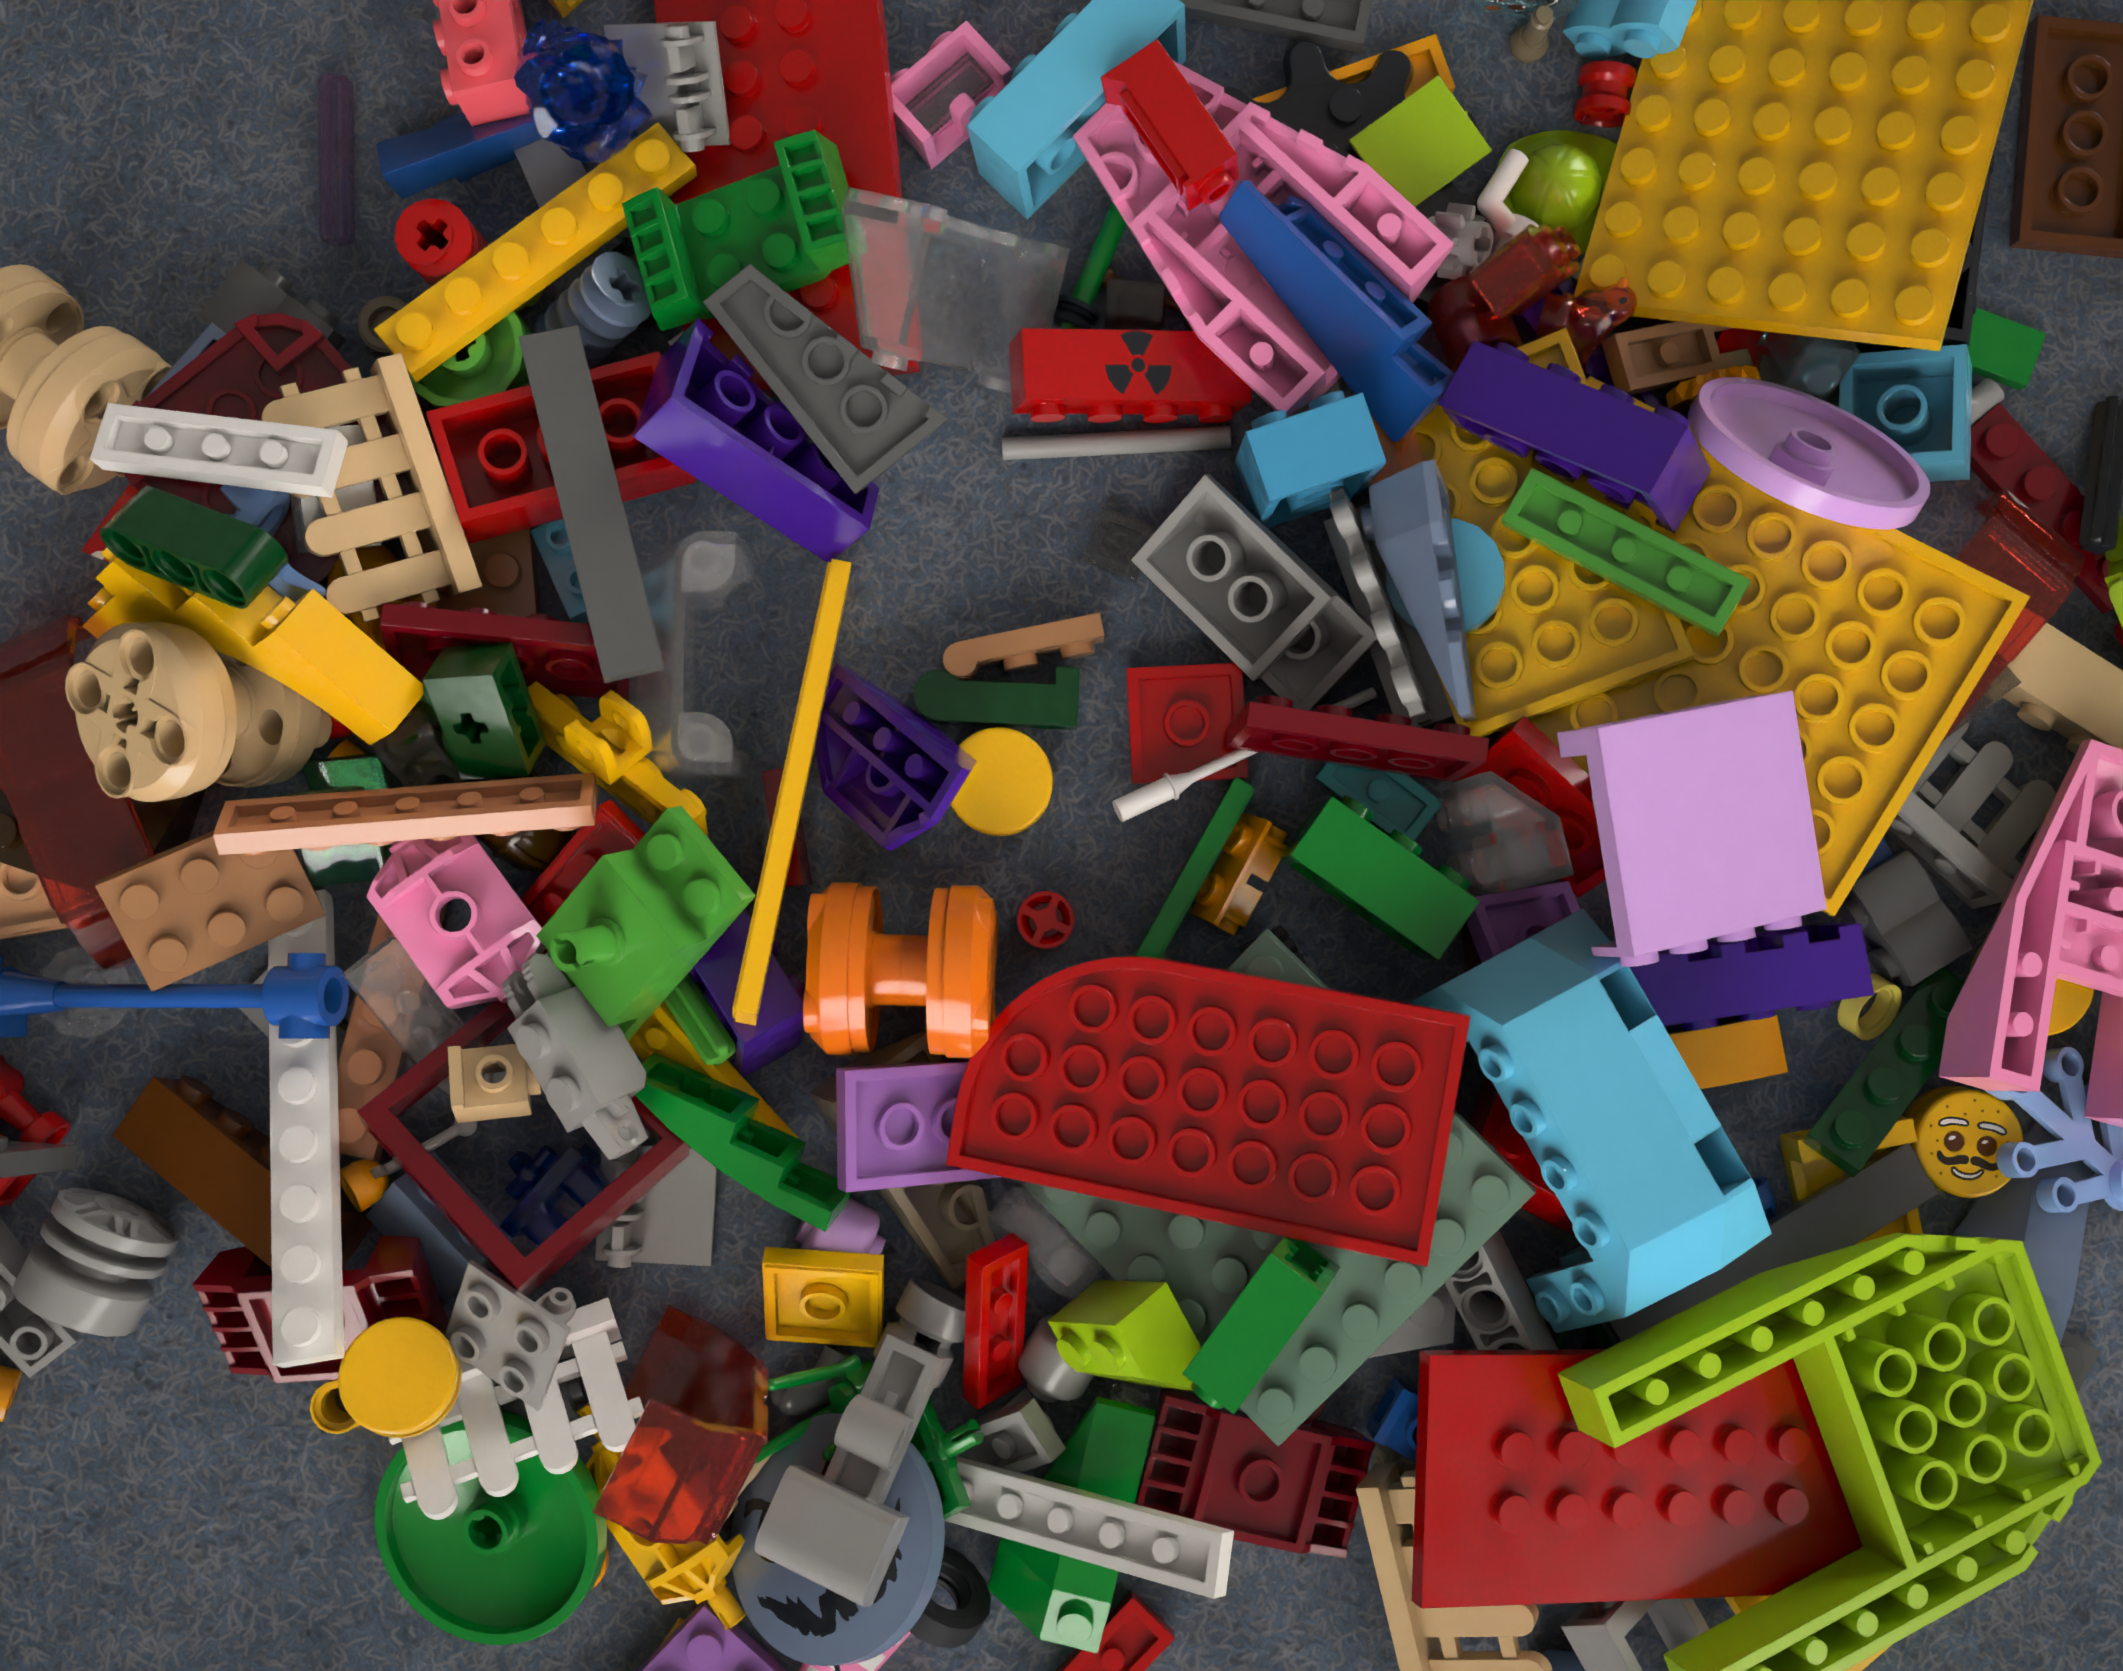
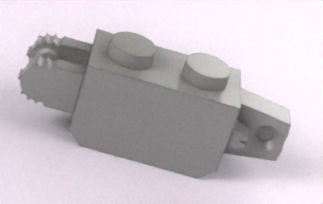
[501,952,648,1160]

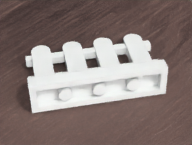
[388,1298,645,1520]

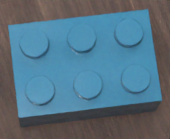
[1231,391,1387,528]

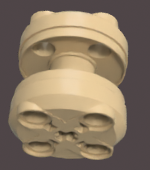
[0,264,172,495]
[65,621,332,802]

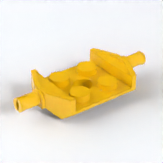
[577,1402,746,1630]

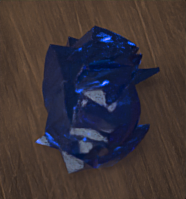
[514,18,652,164]

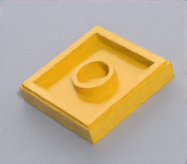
[762,1247,884,1348]

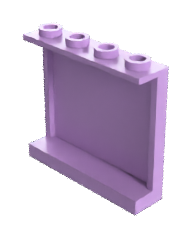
[1557,691,1827,967]

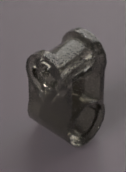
[372,701,481,787]

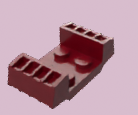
[192,1236,449,1383]
[1135,1388,1375,1558]

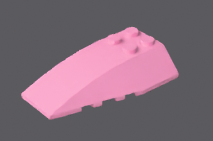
[1073,61,1454,416]

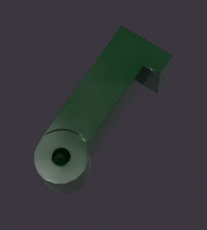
[913,667,1080,730]

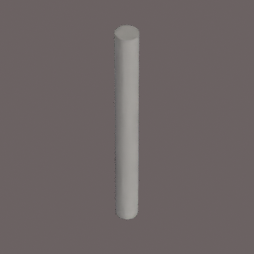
[1002,426,1231,460]

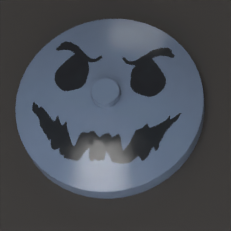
[731,1413,945,1666]

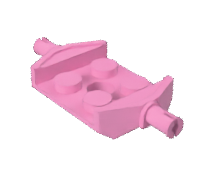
[367,835,546,1009]

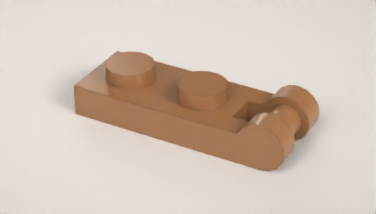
[1601,322,1753,395]
[943,612,1105,681]

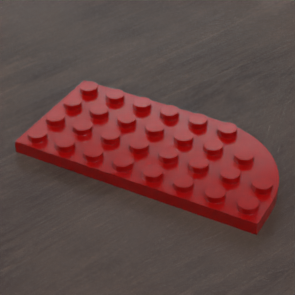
[946,956,1471,1267]

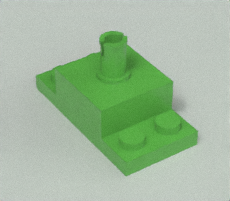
[536,806,756,1041]

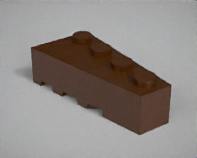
[112,1075,373,1269]

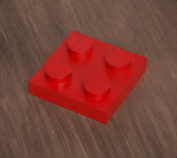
[1126,663,1248,785]

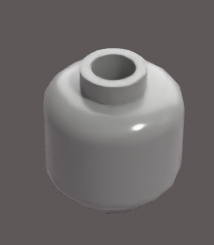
[1018,1314,1094,1403]

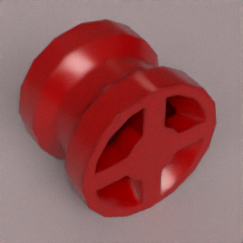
[1573,61,1637,128]
[1017,891,1075,949]

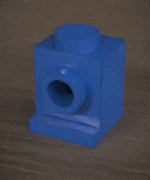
[1365,1376,1418,1463]

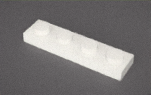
[90,403,348,498]

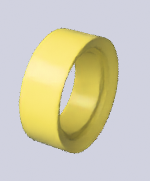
[1837,973,1902,1040]

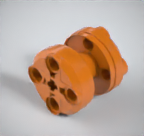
[803,882,998,1058]

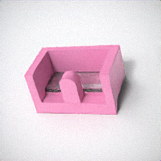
[891,20,1012,170]

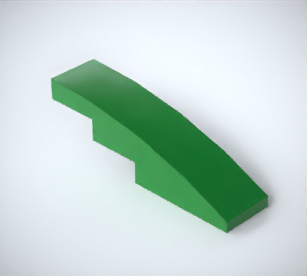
[635,1052,851,1232]

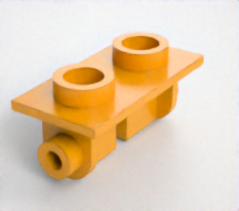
[1191,812,1288,936]

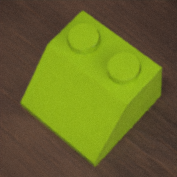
[1047,1280,1201,1391]

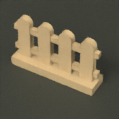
[261,353,482,623]
[1356,1463,1552,1671]

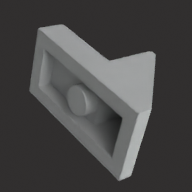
[963,1388,1066,1473]

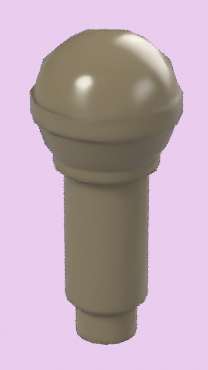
[1509,5,1553,63]

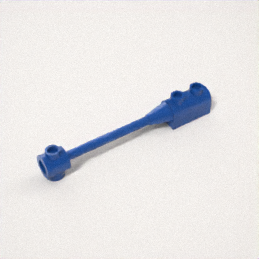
[0,953,349,1039]

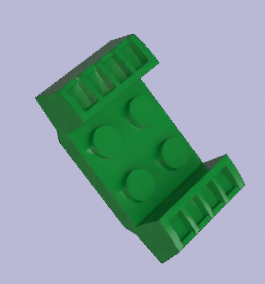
[622,130,869,331]

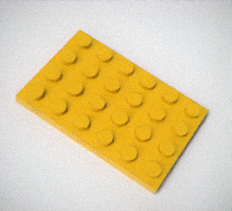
[1369,328,1694,737]

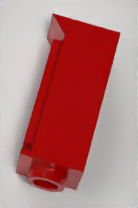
[1101,39,1239,211]

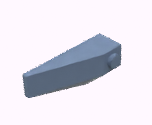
[1361,459,1477,722]
[1951,1120,2101,1344]

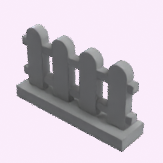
[1324,488,1454,729]
[1886,707,2056,909]

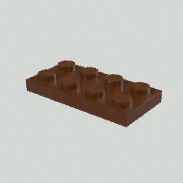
[2009,15,2123,258]

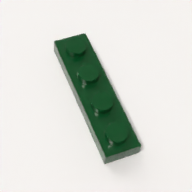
[1802,967,1964,1178]

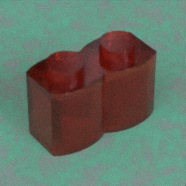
[1469,223,1581,319]

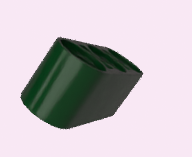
[100,486,288,609]

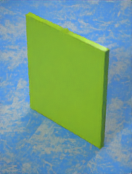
[1349,75,1492,208]

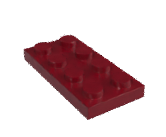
[380,601,631,701]
[1226,696,1489,782]

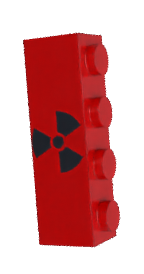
[1009,328,1252,423]

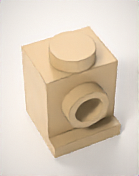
[448,1044,542,1123]

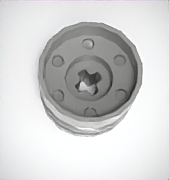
[12,1188,180,1337]

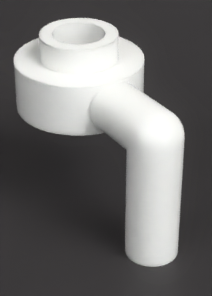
[1477,149,1551,271]

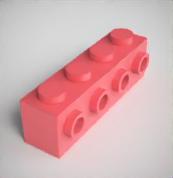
[433,0,539,127]

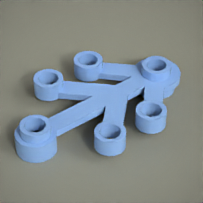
[1985,1047,2123,1213]

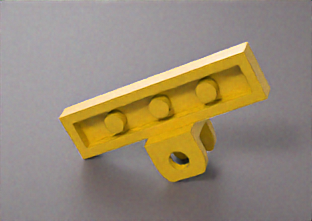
[528,681,708,837]

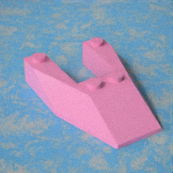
[1938,739,2123,1128]

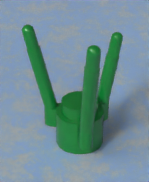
[750,1355,874,1463]

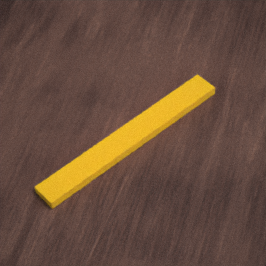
[732,559,852,1026]

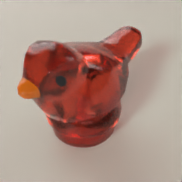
[1537,277,1637,377]

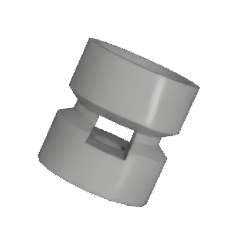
[873,1277,965,1388]

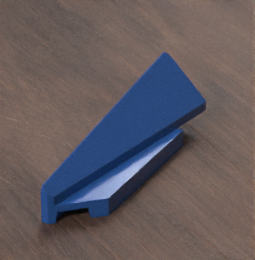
[376,57,617,199]
[1220,180,1455,442]

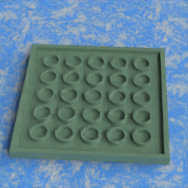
[1023,929,1537,1447]

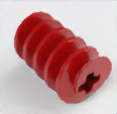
[394,198,490,287]

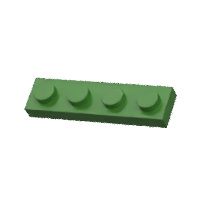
[1501,468,1751,638]

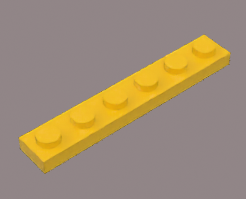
[374,122,697,383]

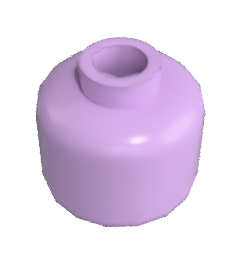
[794,1198,886,1255]

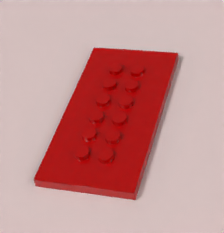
[654,0,920,397]
[1411,1349,1863,1609]

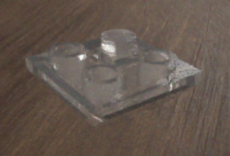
[1434,771,1574,897]

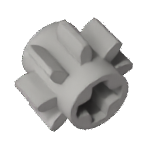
[1428,203,1493,280]

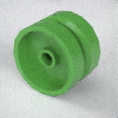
[409,310,534,409]

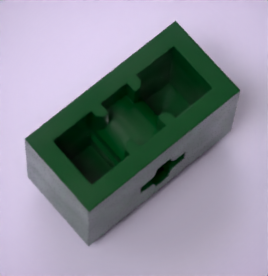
[423,642,546,780]

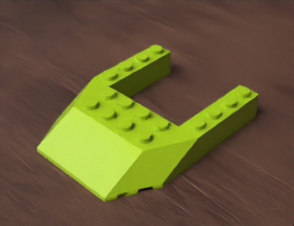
[1557,1233,2102,1671]

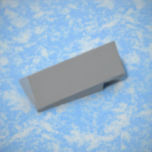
[1131,474,1378,711]

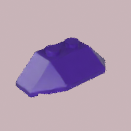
[815,663,977,851]

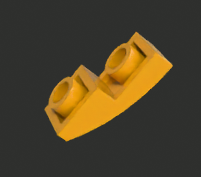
[1668,1015,1788,1089]

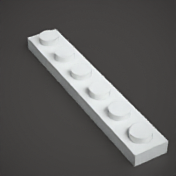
[944,1456,1234,1599]

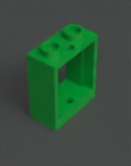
[1182,1237,1341,1414]

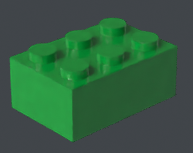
[1280,795,1480,960]

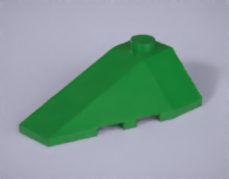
[988,1396,1156,1654]

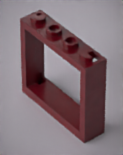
[357,1000,689,1297]

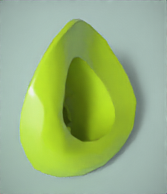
[1497,130,1617,256]

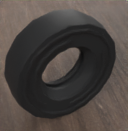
[909,1545,991,1648]

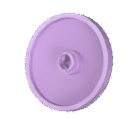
[1688,377,1930,529]

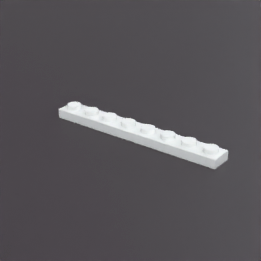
[268,889,344,1368]

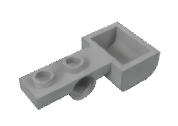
[755,1334,946,1608]

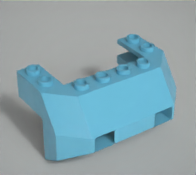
[1408,908,1772,1333]

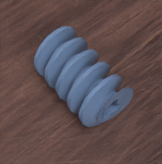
[534,252,651,369]

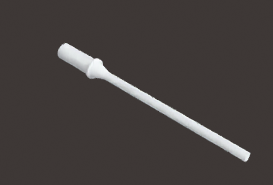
[1112,687,1377,822]

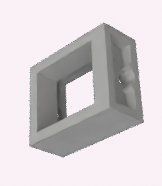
[1561,1598,1709,1671]

